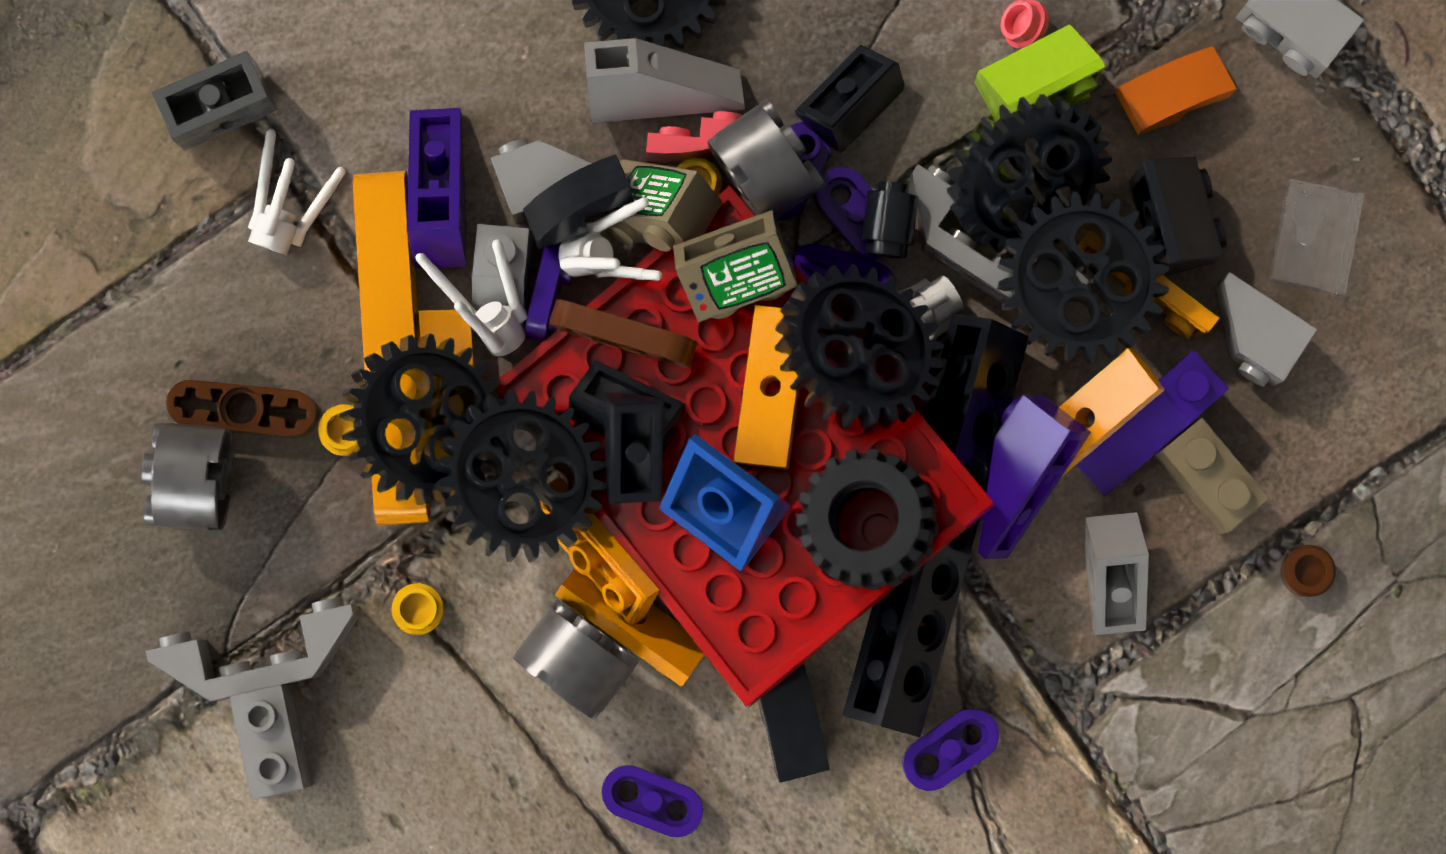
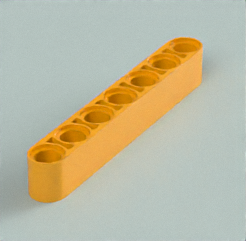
[353,170,431,526]

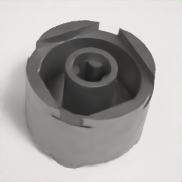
[707,100,826,219]
[142,423,234,531]
[512,599,639,720]

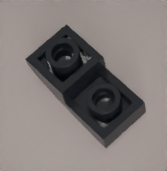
[523,154,634,249]
[758,663,830,783]

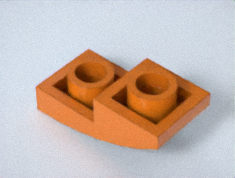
[1115,46,1237,135]

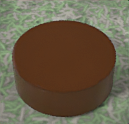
[1280,545,1336,597]

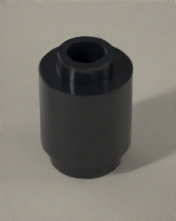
[862,181,919,259]

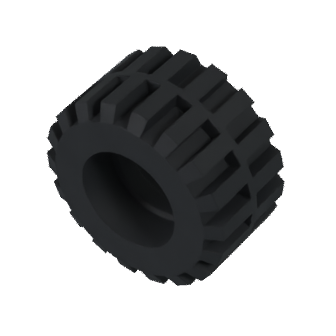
[797,449,939,590]

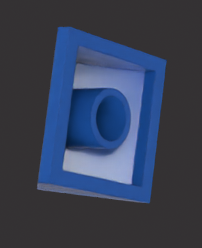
[659,434,792,571]

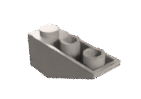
[584,38,745,123]

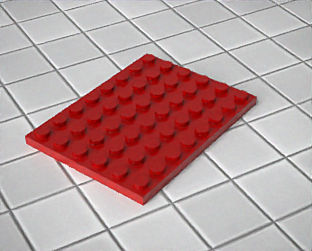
[495,186,995,708]

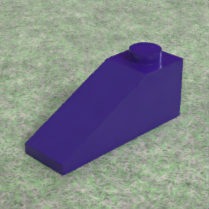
[407,108,467,269]
[1076,350,1229,497]
[978,395,1091,559]

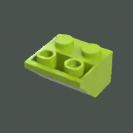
[974,24,1106,122]

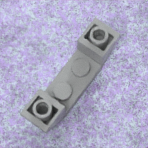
[909,164,1091,304]
[146,597,360,701]

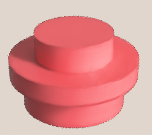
[1000,0,1049,50]

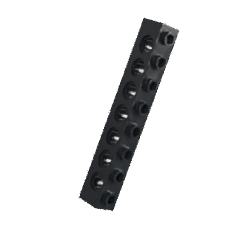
[842,314,1028,737]

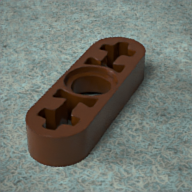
[548,299,698,368]
[166,380,319,438]

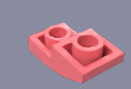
[646,111,742,163]

